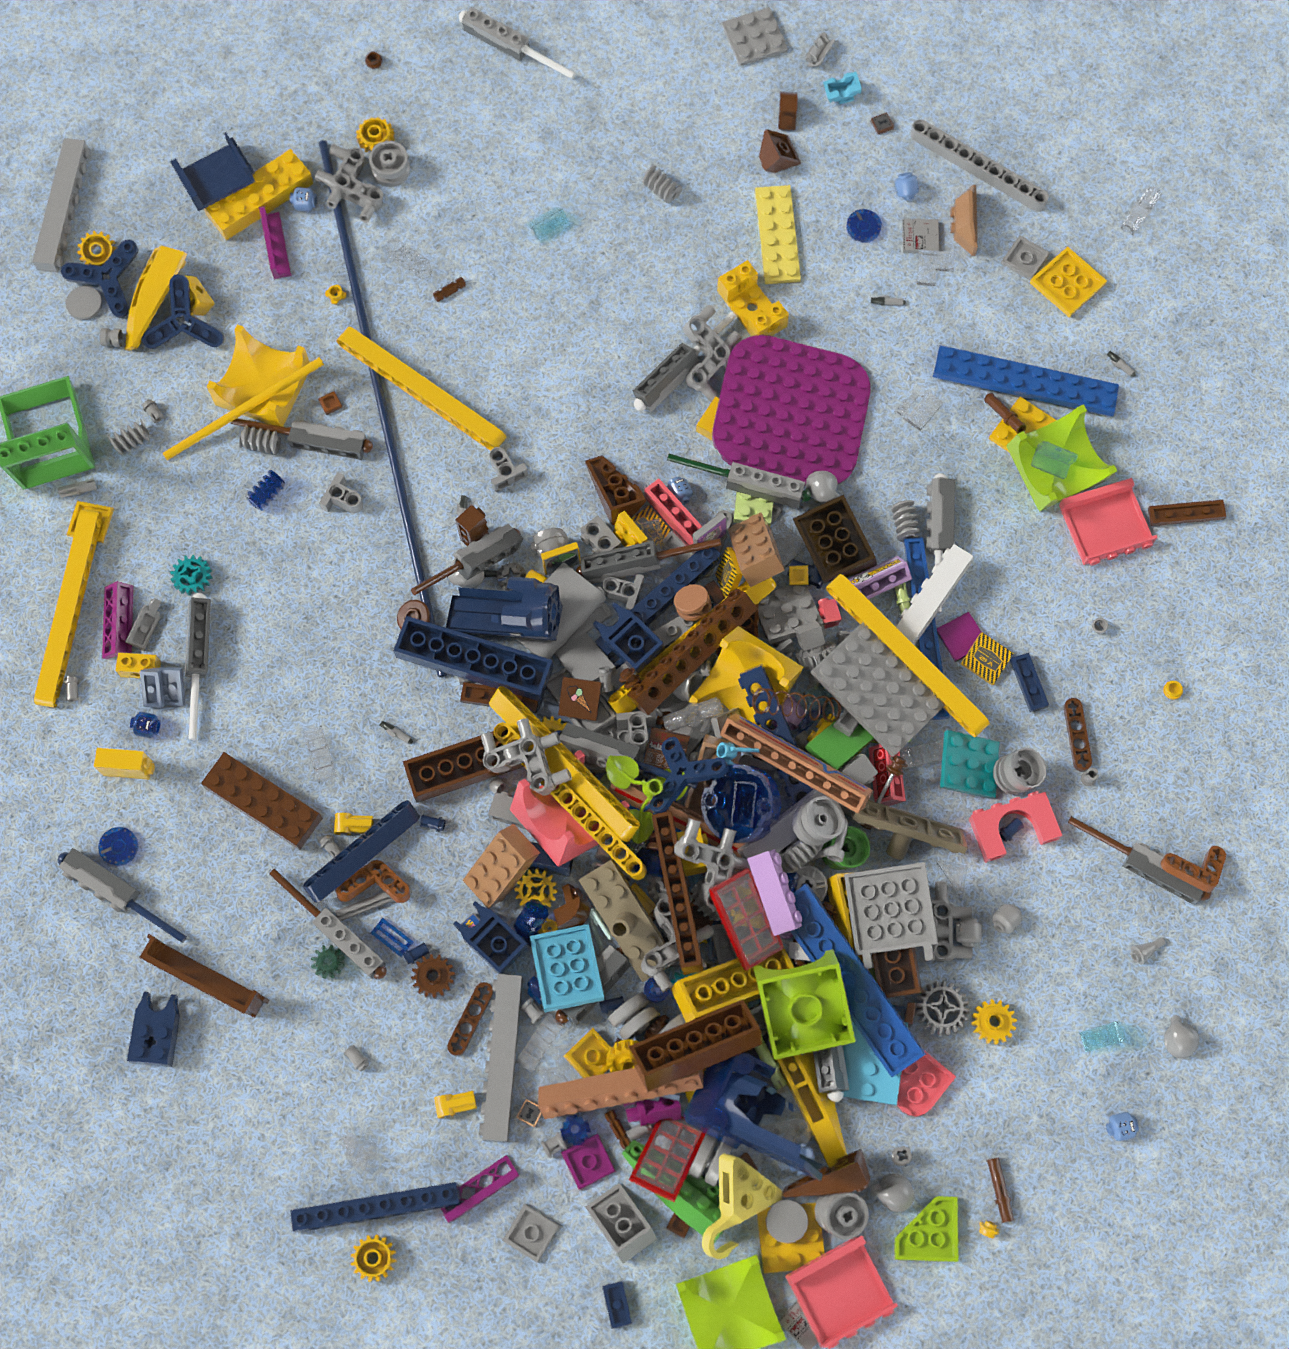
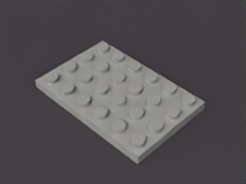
[810,622,945,757]

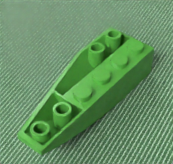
[622,1140,725,1244]

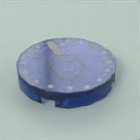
[846,209,882,243]
[98,827,139,866]

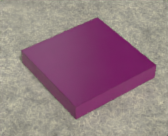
[937,612,981,662]
[561,1133,616,1190]

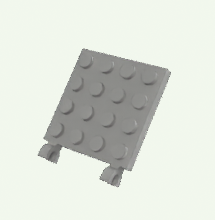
[844,862,938,969]

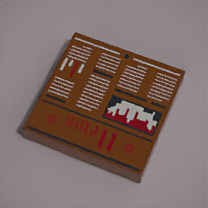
[643,727,690,770]

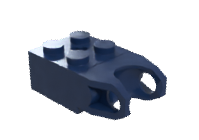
[593,603,665,674]
[453,901,528,974]
[127,992,180,1067]

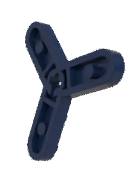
[61,239,139,318]
[142,274,224,349]

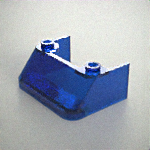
[684,1053,776,1150]

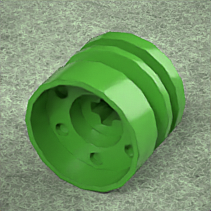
[822,826,871,870]

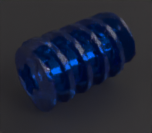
[245,470,285,511]
[644,977,670,1003]

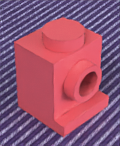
[817,598,842,629]

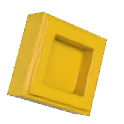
[789,565,808,586]

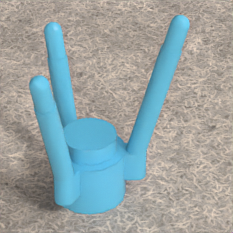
[716,742,760,774]

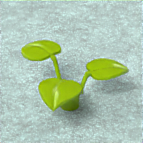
[606,755,688,844]

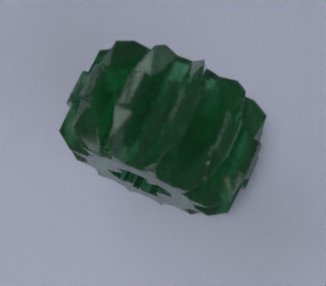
[311,945,345,979]

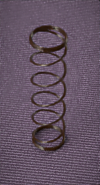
[752,688,841,723]

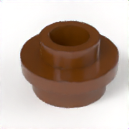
[365,51,383,69]

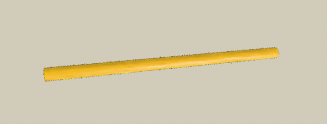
[163,357,324,461]

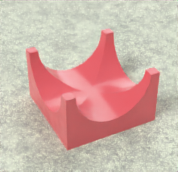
[510,750,630,867]

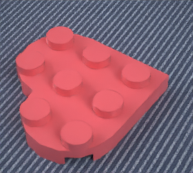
[896,1050,956,1117]

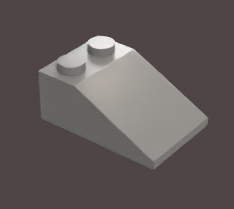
[585,1183,657,1264]

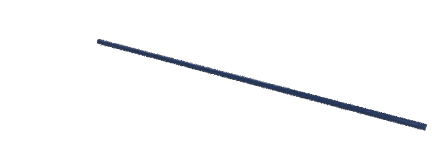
[319,140,447,678]

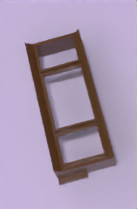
[139,934,269,1018]

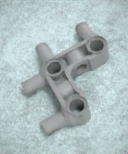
[315,144,383,223]
[683,305,741,402]
[481,718,572,796]
[674,819,750,911]
[931,881,973,962]
[641,893,714,992]

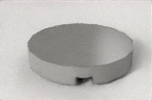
[65,286,102,320]
[766,1200,808,1243]

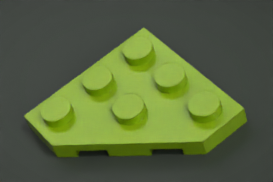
[894,1196,958,1262]

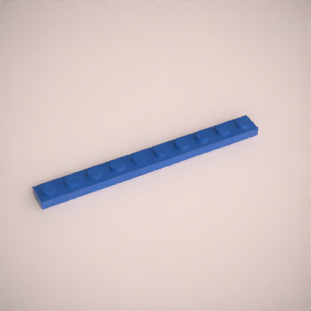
[904,537,950,721]

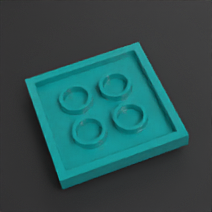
[940,730,1000,799]

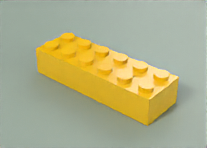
[204,149,314,241]
[671,946,794,1022]

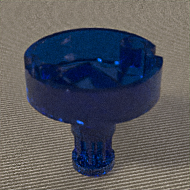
[701,764,781,843]

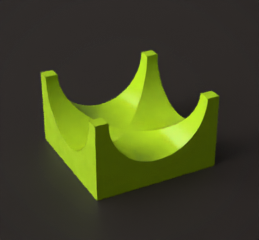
[1006,404,1117,512]
[753,949,855,1060]
[675,1254,786,1349]

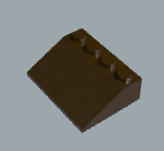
[793,495,877,583]

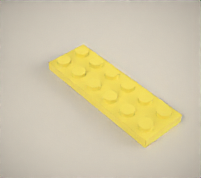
[755,185,801,284]

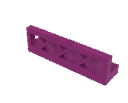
[259,207,292,279]
[102,581,134,659]
[440,1155,520,1223]

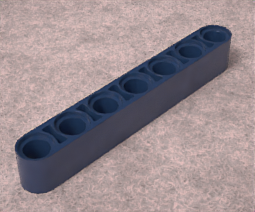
[303,800,420,903]

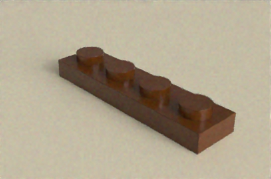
[1148,499,1227,526]
[460,682,539,713]

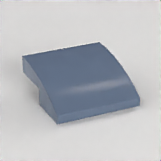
[140,667,186,708]

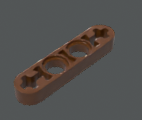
[1064,698,1092,772]
[447,982,494,1056]

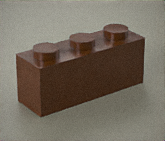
[455,504,489,547]

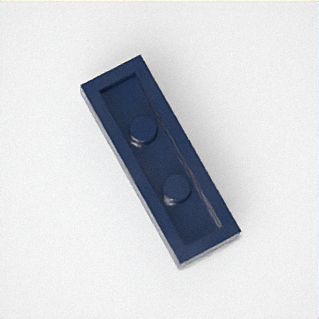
[1010,653,1049,713]

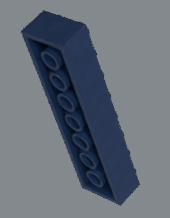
[393,616,553,702]

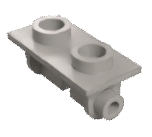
[805,32,835,67]

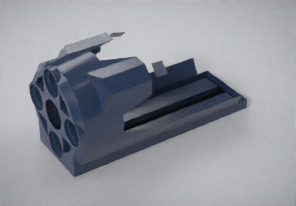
[446,577,563,641]
[703,1072,823,1181]

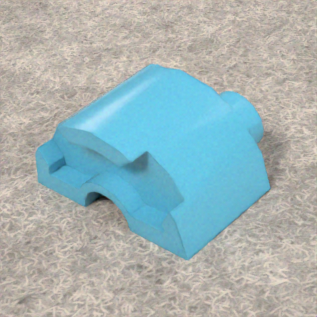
[823,71,862,104]

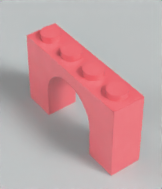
[969,791,1062,863]

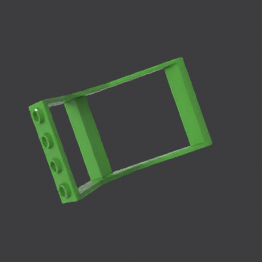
[0,375,95,490]

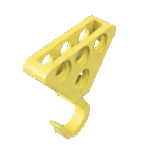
[702,1153,783,1259]

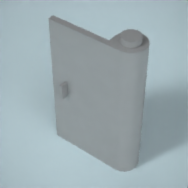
[510,562,606,659]

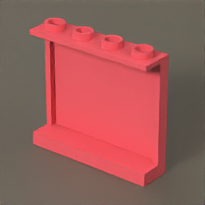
[1059,478,1157,566]
[785,1235,898,1349]

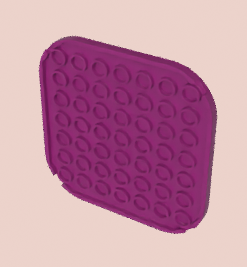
[712,335,871,486]

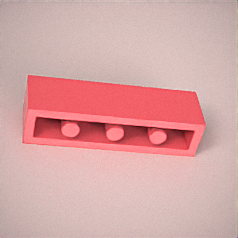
[644,478,702,545]

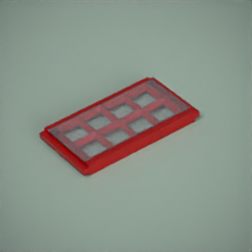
[709,868,784,971]
[629,1116,708,1202]

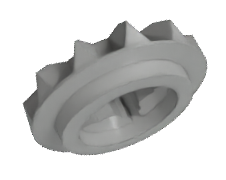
[496,562,526,591]

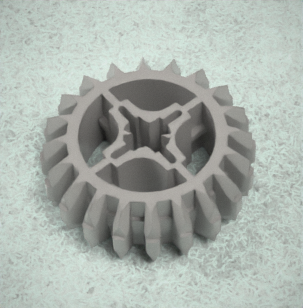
[780,839,823,874]
[915,981,970,1036]

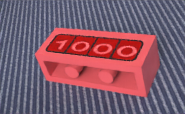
[869,744,906,806]

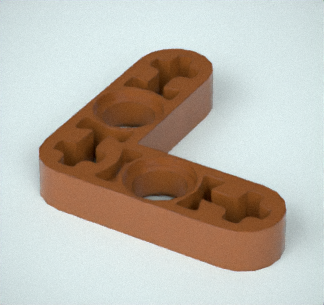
[1160,846,1226,892]
[335,860,410,903]

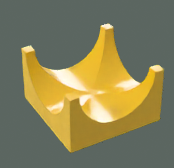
[206,324,310,427]
[689,626,804,728]

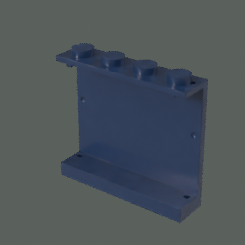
[170,132,255,211]

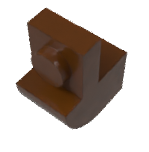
[778,91,798,130]
[553,883,590,930]

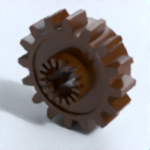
[411,954,456,999]

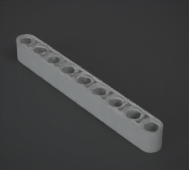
[911,119,1049,212]

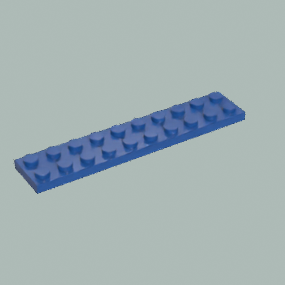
[933,345,1119,417]
[790,884,926,1078]

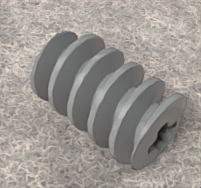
[643,165,682,203]
[108,419,150,455]
[239,425,281,455]
[892,500,920,542]

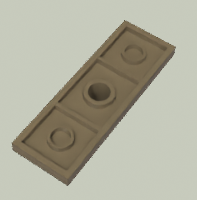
[851,800,968,860]
[579,859,674,982]

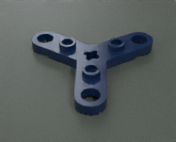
[649,737,729,814]

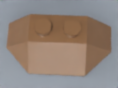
[950,185,978,256]

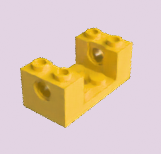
[717,260,789,336]

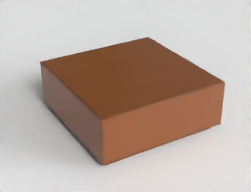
[318,391,343,415]

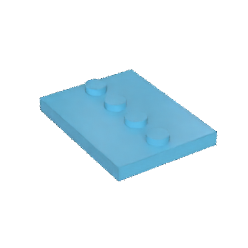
[530,924,605,1013]
[843,1020,908,1105]

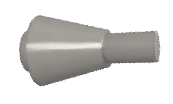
[1130,937,1166,964]

